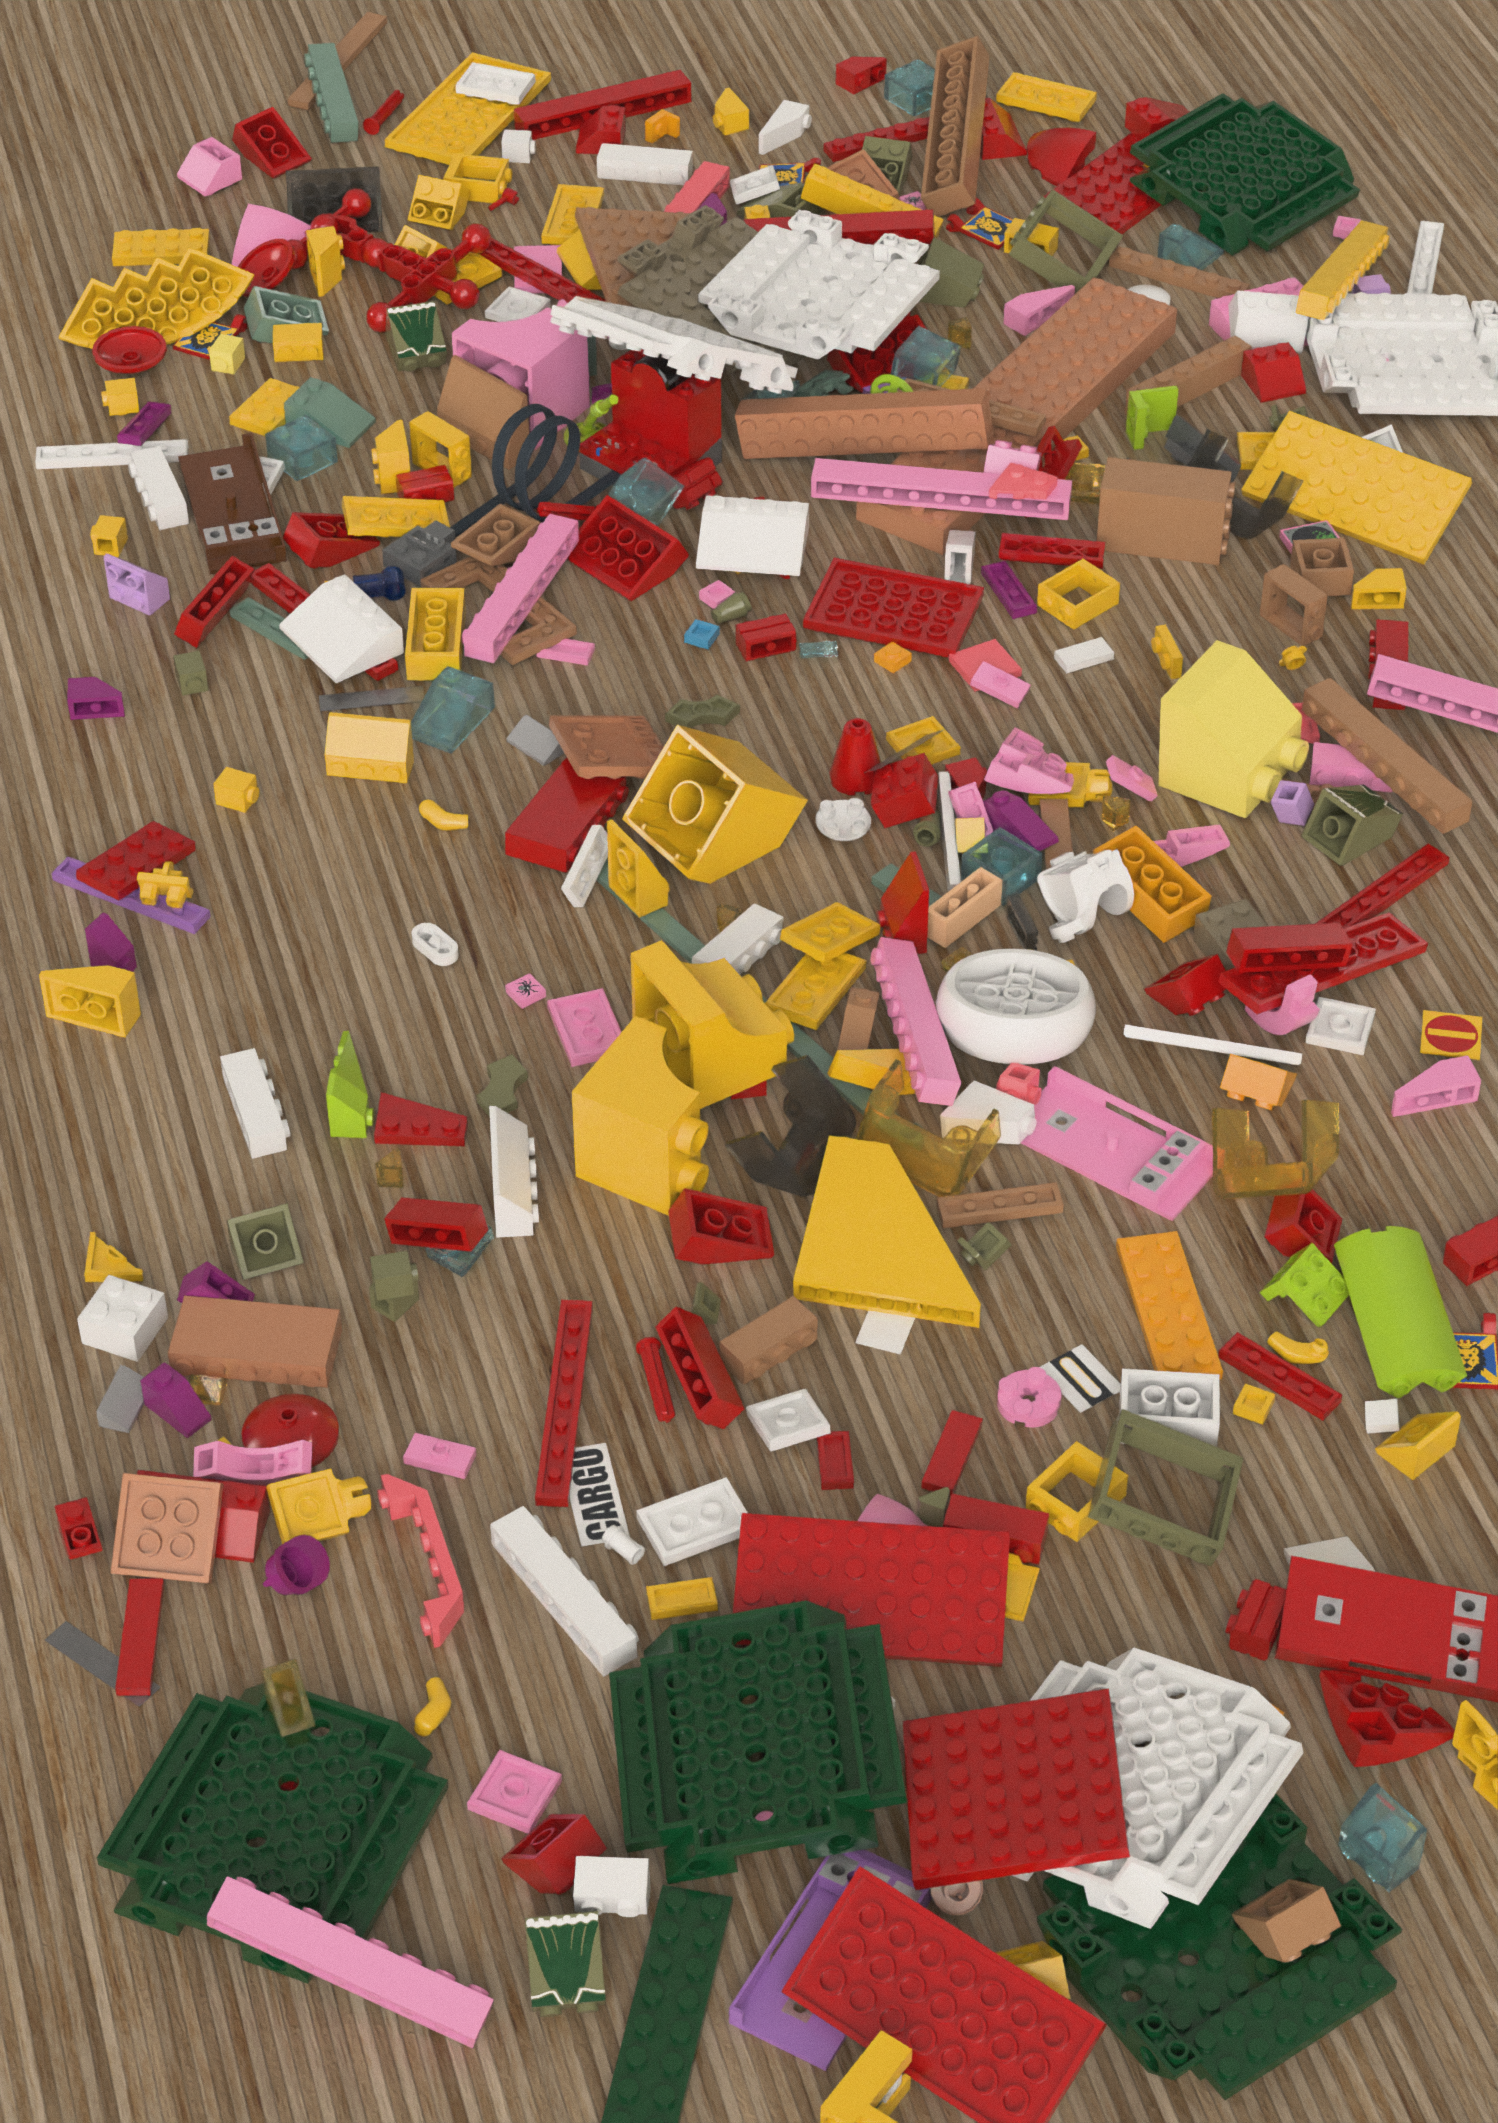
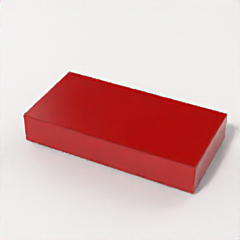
[816,1431,854,1490]

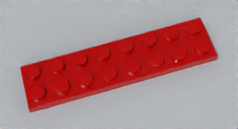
[1218,912,1428,1015]

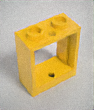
[443,153,513,203]
[409,411,472,488]
[1037,559,1120,630]
[1026,1441,1128,1542]

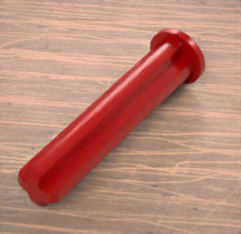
[363,90,405,135]
[536,502,599,521]
[635,1337,676,1423]

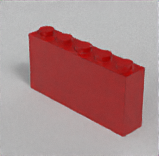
[505,757,629,873]

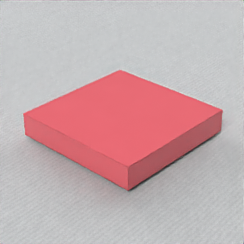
[949,639,1022,692]

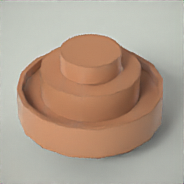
[930,1880,983,1915]

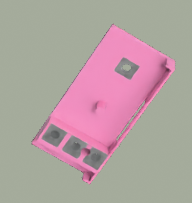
[1021,1066,1223,1221]

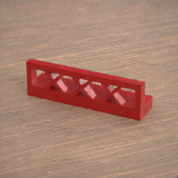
[1024,426,1083,518]
[999,533,1105,569]

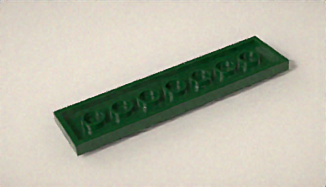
[601,1885,733,2123]

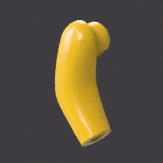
[419,799,468,831]
[1267,1331,1329,1364]
[414,1677,451,1737]

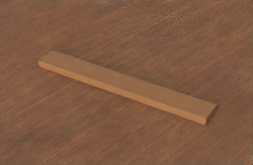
[288,12,387,110]

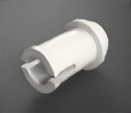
[602,1525,645,1565]

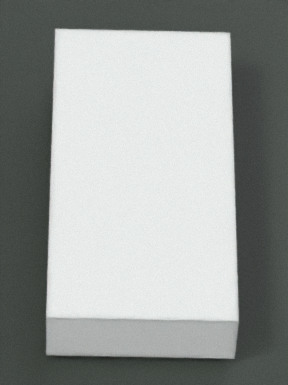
[1054,637,1114,674]

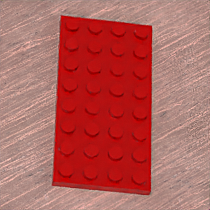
[1043,133,1161,234]
[733,1513,1010,1667]
[781,1866,1107,2123]

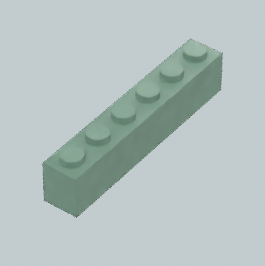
[304,43,359,143]

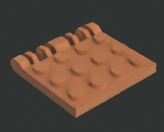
[549,716,664,779]

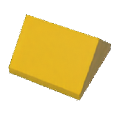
[1375,1411,1461,1480]

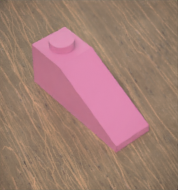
[1004,285,1075,336]
[1391,1056,1481,1117]

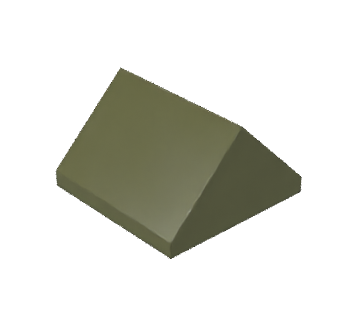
[227,1203,304,1280]

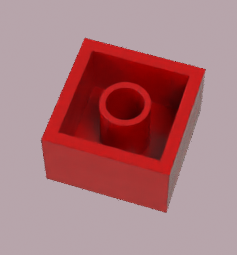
[871,753,938,828]

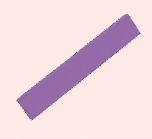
[52,857,210,934]

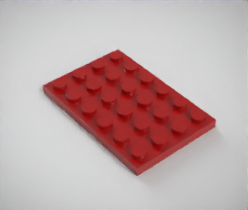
[803,557,984,657]

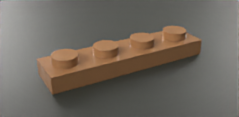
[936,1182,1064,1228]

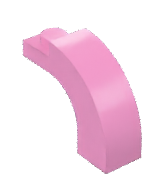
[1245,974,1320,1035]
[193,1440,312,1486]

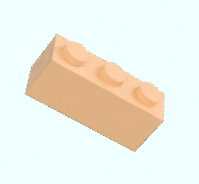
[927,867,1003,948]

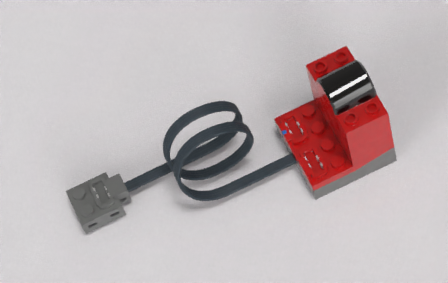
[382,349,722,587]

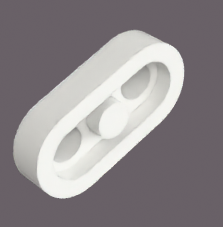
[411,923,459,966]

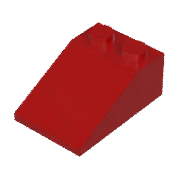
[1125,97,1190,140]
[232,107,312,179]
[283,512,380,569]
[876,851,929,954]
[668,1188,775,1265]

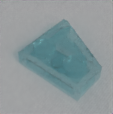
[425,1225,494,1277]

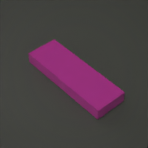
[117,401,172,446]
[981,561,1037,619]

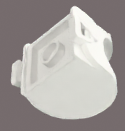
[1037,849,1134,943]

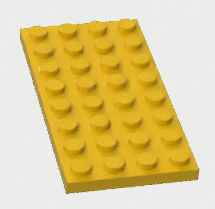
[384,52,551,165]
[1241,411,1472,565]

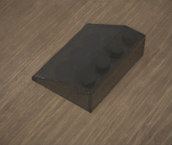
[286,166,383,233]

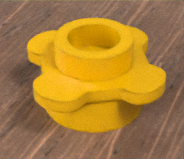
[1279,646,1307,670]

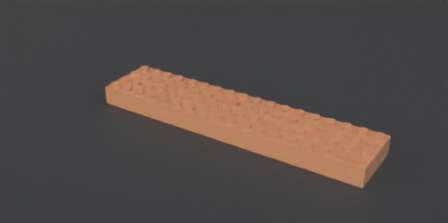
[856,277,1177,555]

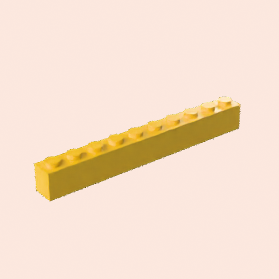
[1296,220,1390,320]

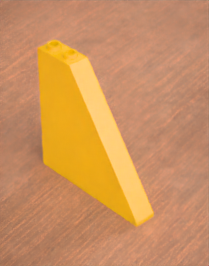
[793,1135,981,1328]

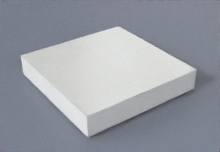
[730,165,780,205]
[485,286,551,322]
[1305,997,1376,1055]
[746,1389,831,1452]

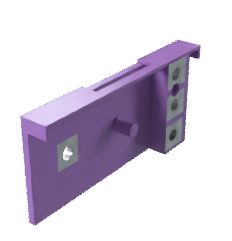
[729,1849,932,2071]

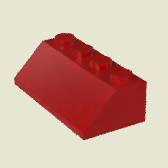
[137,1470,270,1563]

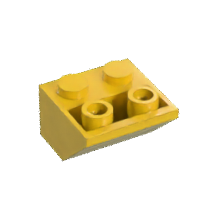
[407,175,470,230]

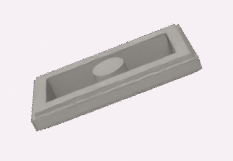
[506,715,564,766]
[97,1365,144,1433]

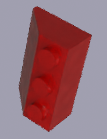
[980,98,1027,160]

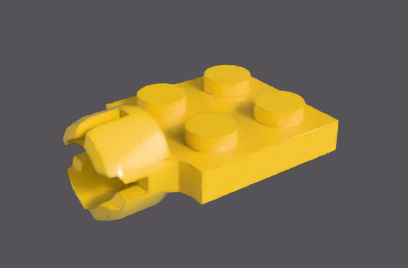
[1028,762,1112,807]
[266,1469,371,1544]

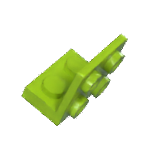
[1125,386,1179,450]
[1259,1243,1349,1327]

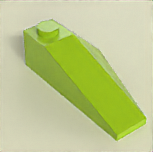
[326,1031,375,1138]

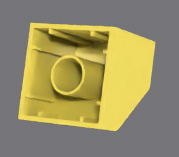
[1159,640,1309,818]

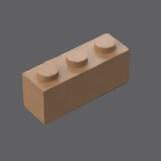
[720,1296,818,1385]

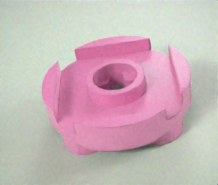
[997,1367,1062,1428]

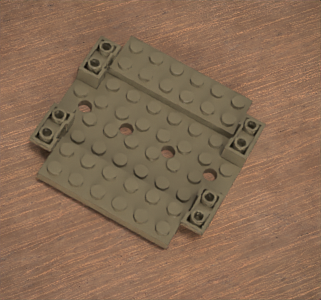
[617,205,806,373]

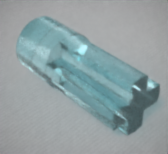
[799,641,838,658]

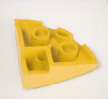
[1452,1700,1498,1810]

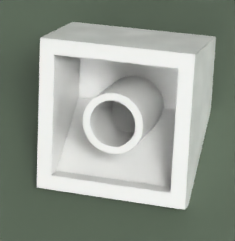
[573,1856,651,1917]

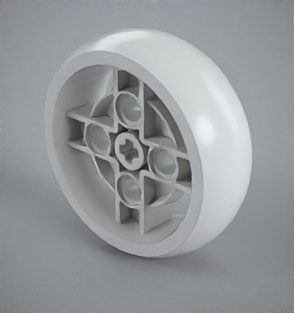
[936,949,1096,1065]

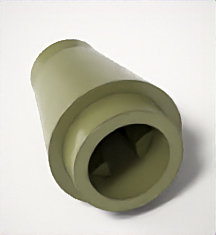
[711,592,752,625]
[913,811,941,847]

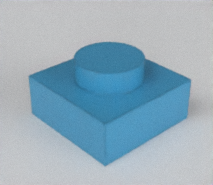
[684,619,720,649]

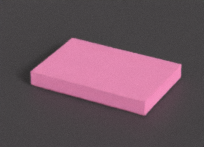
[514,245,562,294]
[547,988,622,1067]

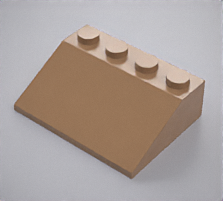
[437,355,529,470]

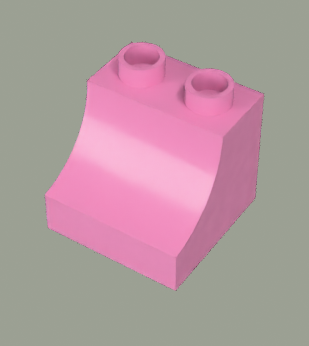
[452,307,590,450]

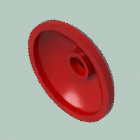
[238,238,295,297]
[92,326,167,374]
[241,1394,339,1468]

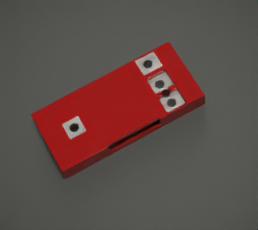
[1274,1555,1498,1703]

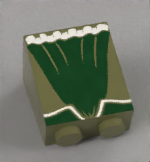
[385,301,447,371]
[1301,784,1403,866]
[525,1911,606,2017]

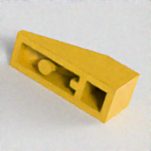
[827,1049,916,1095]

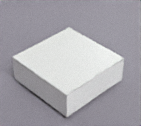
[1365,1399,1400,1434]

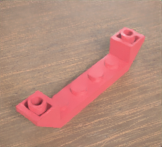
[377,1474,464,1648]

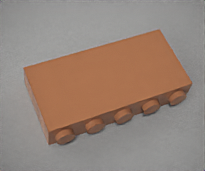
[168,1295,342,1388]

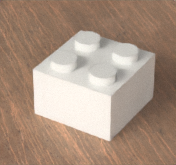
[77,1275,168,1362]

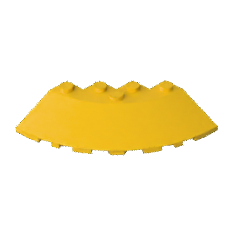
[59,247,255,349]

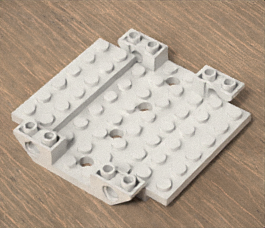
[698,210,940,359]
[1306,292,1498,416]
[550,296,798,394]
[1011,1647,1303,1929]

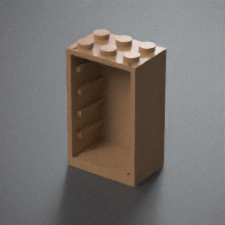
[1097,457,1235,565]

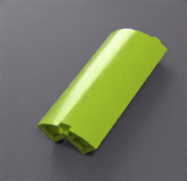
[1334,1226,1467,1398]

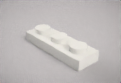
[561,825,608,907]

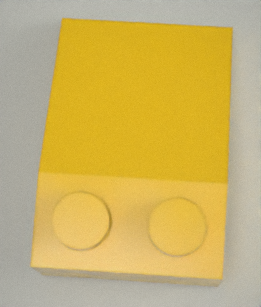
[607,820,670,918]
[39,965,141,1038]

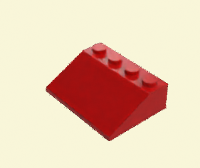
[827,314,950,393]
[566,495,689,602]

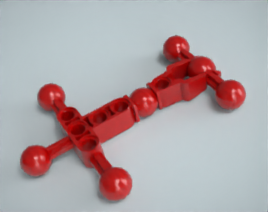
[287,188,492,333]

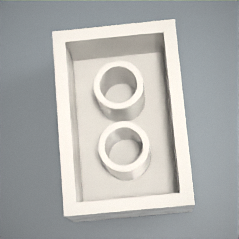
[1119,1369,1220,1447]

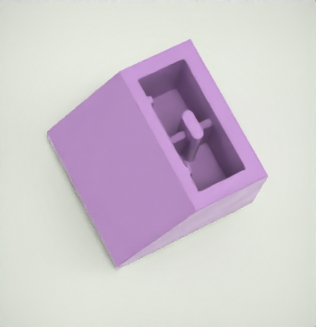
[103,554,170,615]

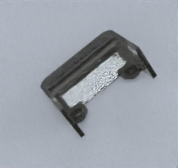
[1188,429,1303,539]
[725,1055,856,1197]

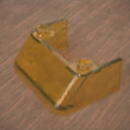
[856,1059,1001,1197]
[1212,1100,1339,1199]

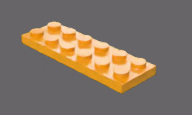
[1116,1231,1223,1380]

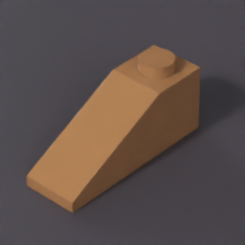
[837,987,879,1050]

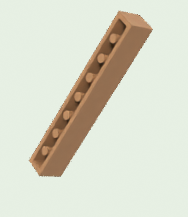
[1302,678,1472,834]

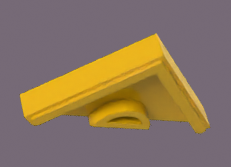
[84,1232,144,1282]

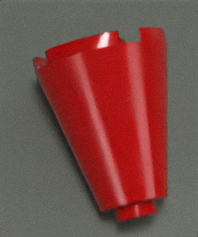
[829,718,881,796]

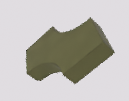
[665,695,740,728]
[476,1054,528,1117]

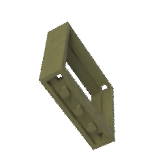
[1009,189,1123,294]
[1088,1409,1243,1566]

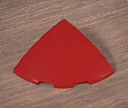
[1026,127,1096,186]
[1319,1670,1455,1767]

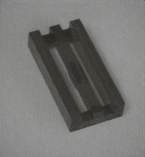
[1006,894,1038,951]

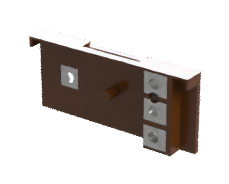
[178,433,287,574]

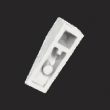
[759,100,812,155]

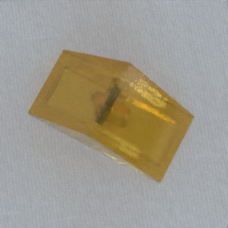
[261,1658,315,1737]

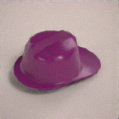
[263,1534,330,1596]

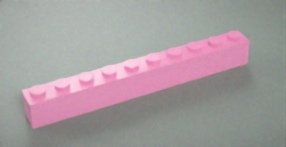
[811,458,1072,520]

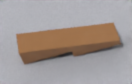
[1039,799,1073,870]

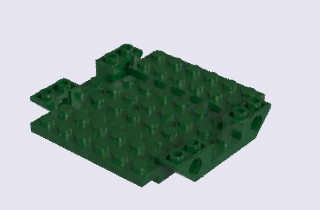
[1130,93,1360,256]
[609,1600,908,1884]
[97,1680,449,1984]
[1037,1793,1402,2100]

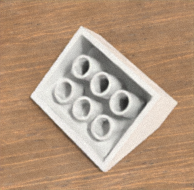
[696,496,809,576]
[279,574,404,683]

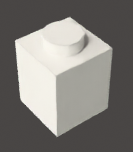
[501,130,536,163]

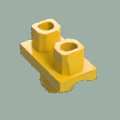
[136,861,193,909]

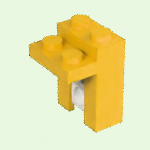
[820,2030,912,2123]

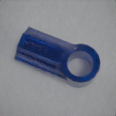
[353,566,406,601]

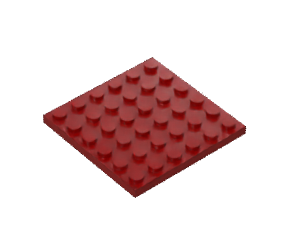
[903,1688,1130,1890]

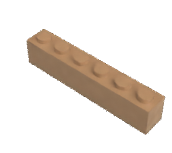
[1125,335,1252,415]

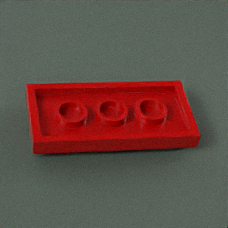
[76,821,196,901]

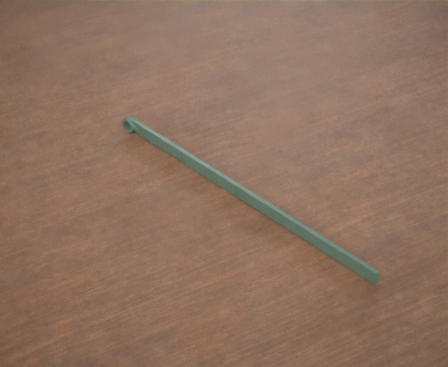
[596,859,925,1154]

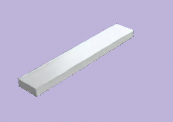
[1407,221,1444,295]
[35,439,189,469]
[938,772,961,892]
[1124,1025,1303,1066]

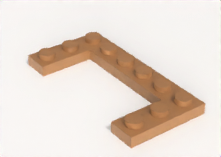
[420,556,577,665]

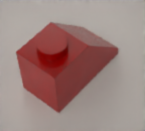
[945,757,988,800]

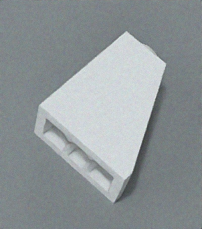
[945,530,976,584]
[940,1081,1037,1145]

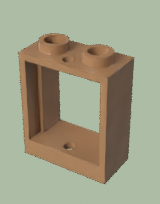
[1260,564,1328,646]

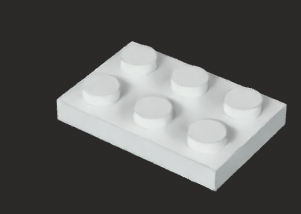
[456,62,535,105]
[636,1477,747,1566]

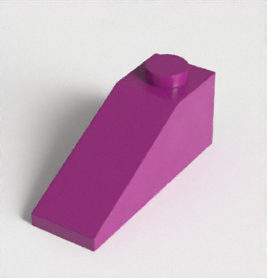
[983,791,1059,852]

